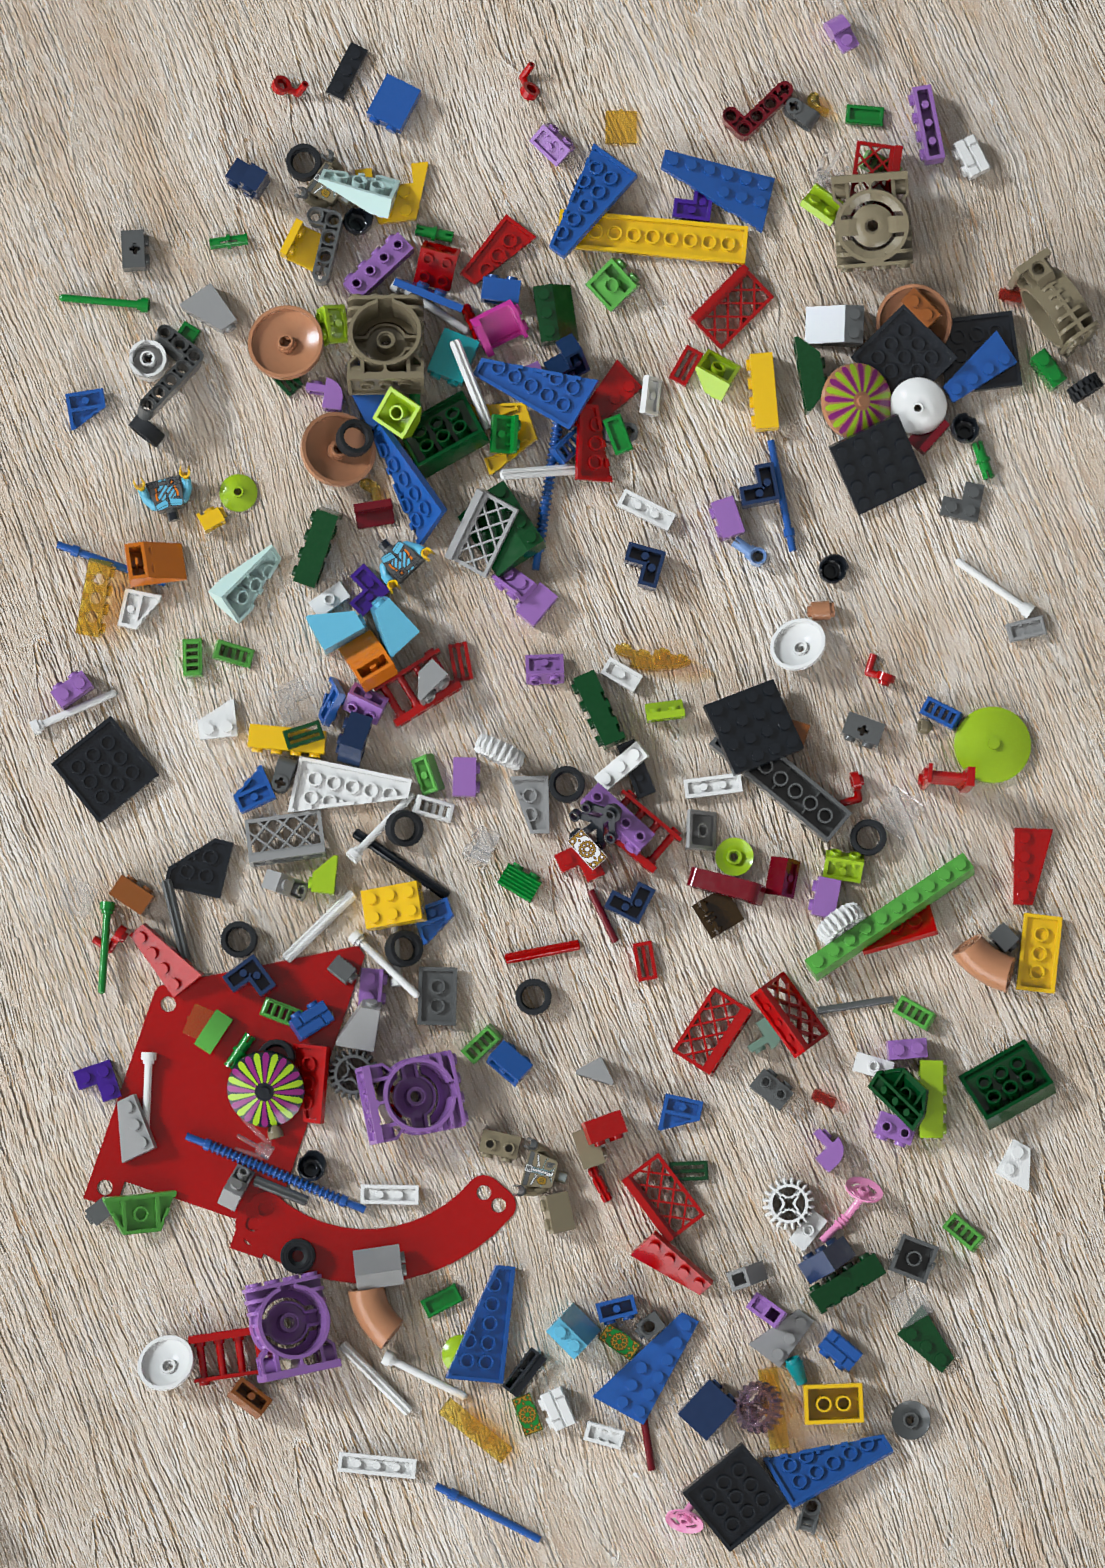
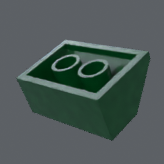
[533,284,579,347]

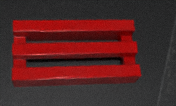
[669,345,704,387]
[448,641,473,682]
[632,941,658,982]

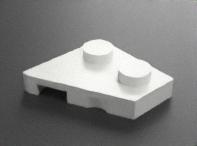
[117,588,162,630]
[198,699,238,740]
[994,1139,1031,1191]

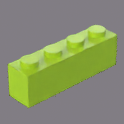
[918,1060,947,1138]

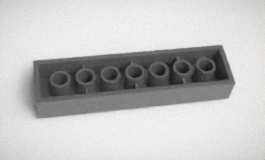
[709,736,852,844]

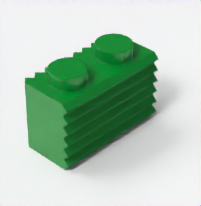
[1029,348,1067,392]
[497,862,542,903]

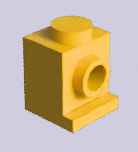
[196,507,227,534]

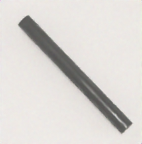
[817,995,894,1015]

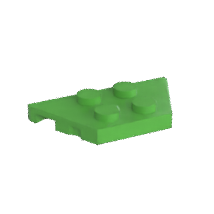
[102,1190,177,1235]

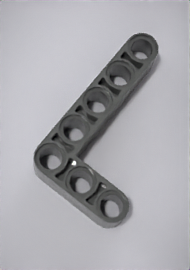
[137,324,204,421]

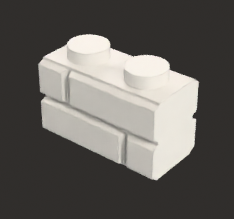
[951,134,991,181]
[538,1386,577,1432]

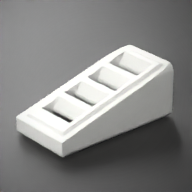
[412,794,455,823]

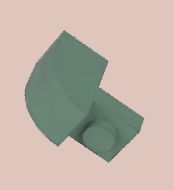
[747,1017,781,1054]

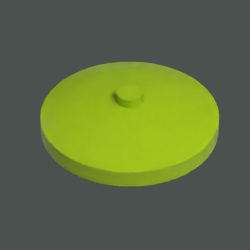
[954,707,1031,783]

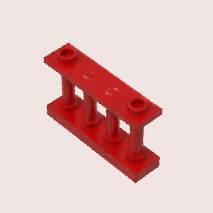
[374,648,463,728]
[918,763,976,794]
[604,789,682,875]
[188,1327,261,1386]

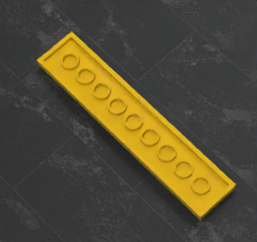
[558,209,749,265]

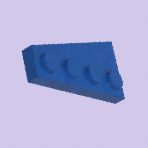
[943,330,1017,403]

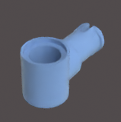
[731,536,767,567]

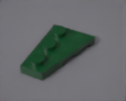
[897,1305,954,1373]

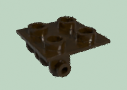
[692,893,744,939]

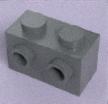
[749,1068,794,1111]

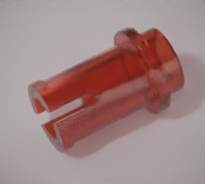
[998,287,1022,304]
[811,1088,837,1109]

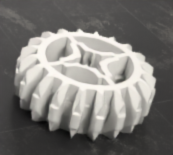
[474,734,525,770]
[816,902,866,945]
[762,1177,815,1230]

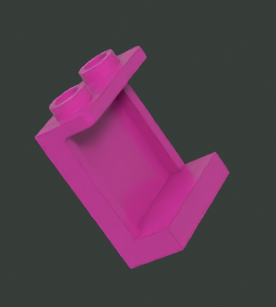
[470,299,529,358]

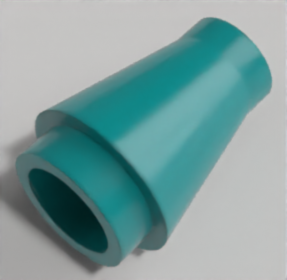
[785,1355,807,1386]

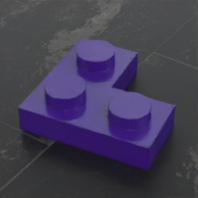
[672,191,712,223]
[349,564,390,617]
[73,1059,122,1102]

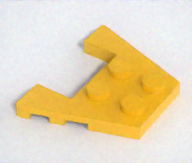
[355,162,428,225]
[470,403,538,475]

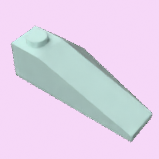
[318,169,400,218]
[208,545,282,624]

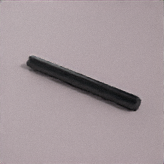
[352,829,450,899]

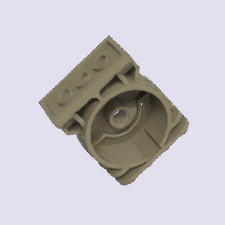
[831,170,914,272]
[1007,247,1100,358]
[347,293,425,395]

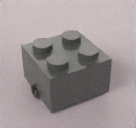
[887,1233,939,1284]

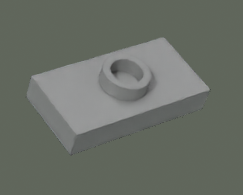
[1005,615,1047,643]

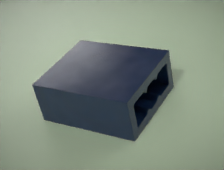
[677,1379,738,1441]

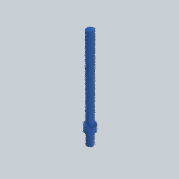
[767,440,797,552]
[56,541,166,586]
[434,1482,541,1543]

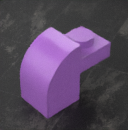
[823,14,859,55]
[305,377,344,412]
[813,1128,844,1173]
[746,1292,787,1330]

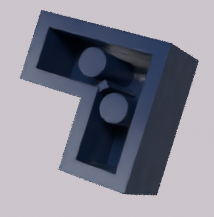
[225,158,270,200]
[543,333,590,376]
[738,462,780,509]
[624,542,666,591]
[335,711,373,767]
[604,881,656,926]
[222,954,277,997]
[798,1236,856,1284]

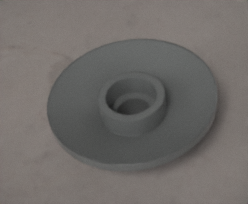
[891,1400,930,1440]

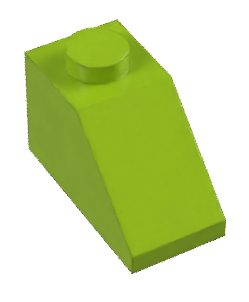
[308,855,339,895]

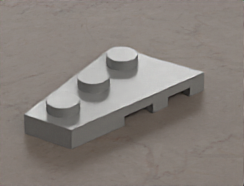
[510,776,550,834]
[117,1094,157,1163]
[749,1309,814,1368]

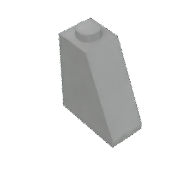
[180,283,238,334]
[336,999,382,1052]

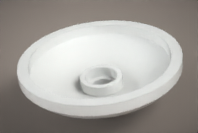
[890,377,947,434]
[770,618,826,671]
[138,1335,194,1391]

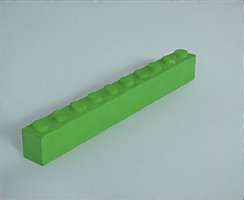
[805,853,975,982]

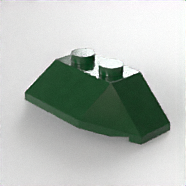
[792,336,828,415]
[867,1068,929,1132]

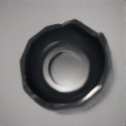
[343,207,373,235]
[950,413,979,444]
[818,554,849,584]
[297,1150,327,1181]

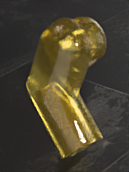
[807,92,830,118]
[360,478,382,501]

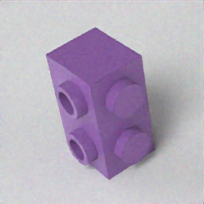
[50,670,95,710]
[342,682,389,725]
[872,1111,915,1148]

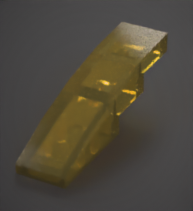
[757,1366,790,1450]
[438,1397,513,1463]

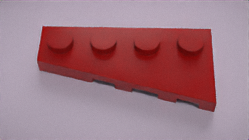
[575,404,613,483]
[1013,828,1053,906]
[863,904,938,955]
[293,1043,330,1124]

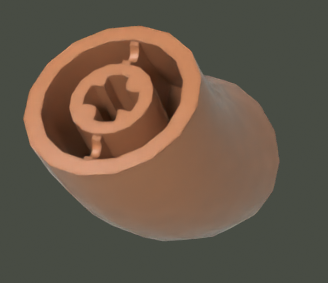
[951,934,1016,993]
[348,1287,404,1350]

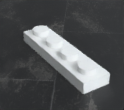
[337,1451,417,1479]

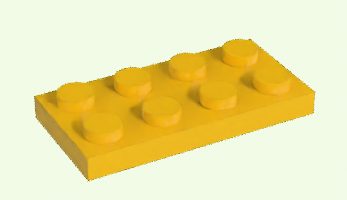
[1015,913,1063,994]

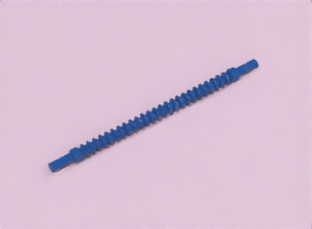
[532,422,563,571]
[185,1133,366,1213]

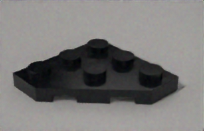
[165,838,234,899]

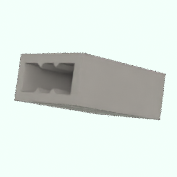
[353,1244,407,1291]

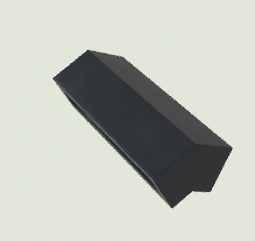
[502,1347,547,1397]

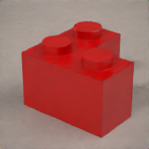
[554,847,605,884]
[581,1110,628,1147]

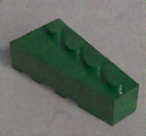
[292,506,343,588]
[571,669,626,750]
[807,1252,886,1314]

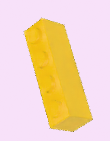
[746,352,779,432]
[248,724,327,758]

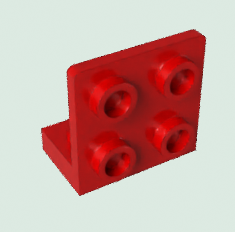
[414,240,461,291]

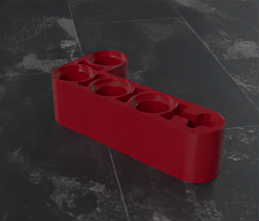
[722,81,793,141]
[687,867,767,906]

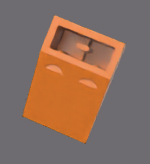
[124,541,187,587]
[338,630,398,693]

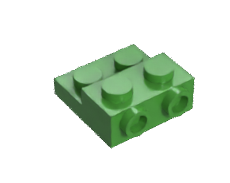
[585,258,641,312]

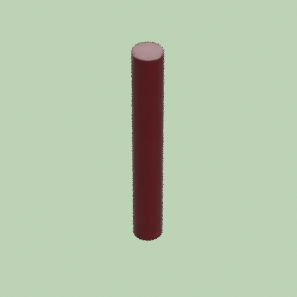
[587,889,619,944]
[641,1418,656,1471]

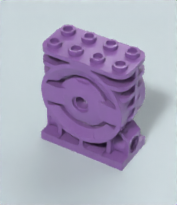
[355,1050,469,1145]
[242,1271,342,1383]

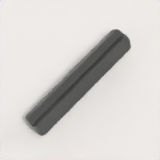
[253,1176,309,1206]

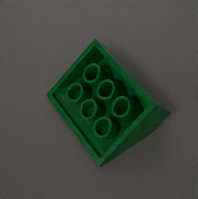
[402,390,490,479]
[458,480,546,578]
[958,1039,1056,1131]

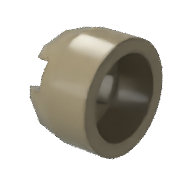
[917,718,932,734]
[267,1125,284,1141]

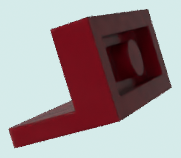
[908,420,950,456]
[353,498,395,529]
[765,856,801,899]

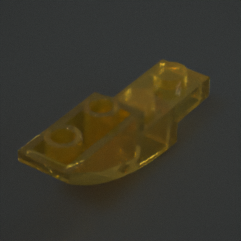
[614,643,692,672]

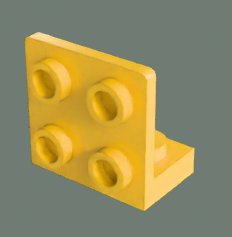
[279,218,331,272]

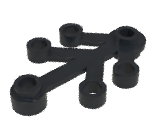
[569,800,622,851]

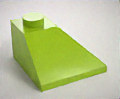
[695,349,742,401]
[372,386,422,439]

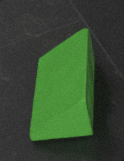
[411,753,445,796]

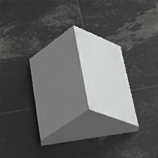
[685,809,717,851]
[575,1057,614,1086]

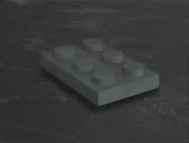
[417,967,458,1026]

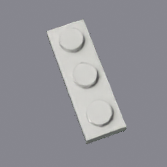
[617,488,676,532]
[594,741,650,791]
[683,773,743,799]
[360,1184,419,1205]

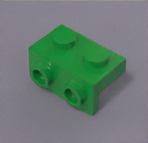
[489,414,521,455]

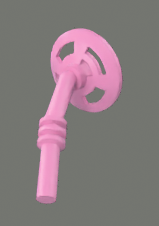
[819,1177,883,1244]
[665,1502,704,1534]

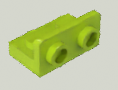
[799,183,844,227]
[316,304,348,346]
[645,699,686,723]
[822,849,864,883]

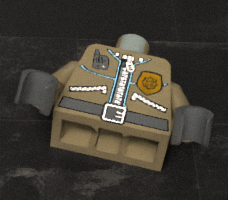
[294,148,351,208]
[513,1137,568,1197]

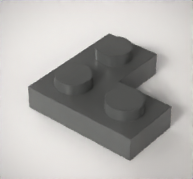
[939,481,985,523]

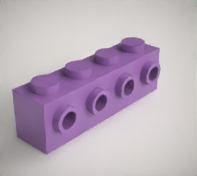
[908,84,945,166]
[343,232,414,295]
[580,782,655,856]

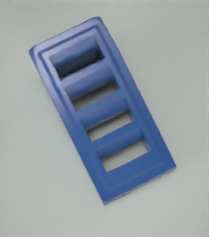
[549,427,577,465]
[919,696,963,732]

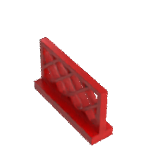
[846,140,903,217]
[688,264,774,350]
[750,971,829,1058]
[672,987,753,1077]
[621,1153,705,1242]

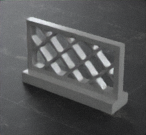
[444,488,519,578]
[244,810,327,867]

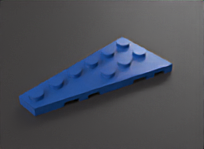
[549,143,637,259]
[660,149,775,233]
[473,358,599,431]
[592,1312,699,1425]

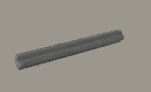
[161,879,193,965]

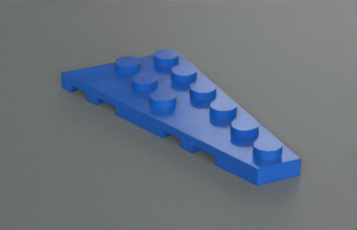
[373,424,447,545]
[445,1265,516,1384]
[763,1434,893,1509]

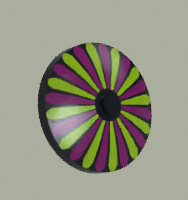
[227,1050,305,1127]

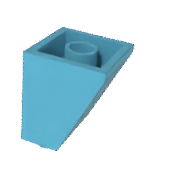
[370,596,420,657]
[305,611,367,655]
[546,1303,600,1359]

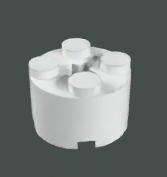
[129,340,169,382]

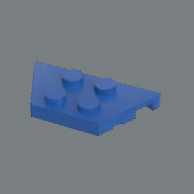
[393,278,464,312]

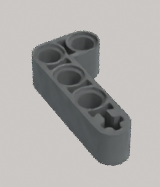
[307,207,343,286]

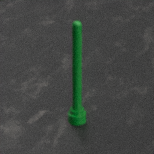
[59,294,150,313]
[98,901,116,994]

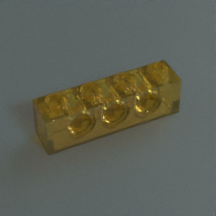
[75,558,116,638]

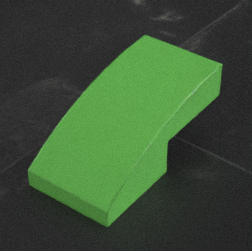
[194,1009,233,1054]

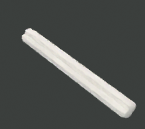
[450,339,491,430]
[500,464,575,480]
[282,890,357,963]
[339,1341,412,1416]

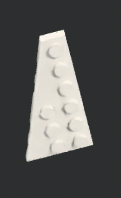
[288,756,412,813]

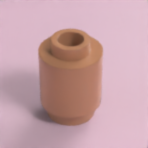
[807,601,835,621]

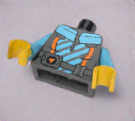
[133,465,192,522]
[378,539,435,594]

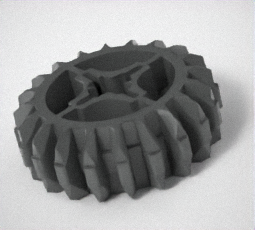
[328,1048,378,1100]

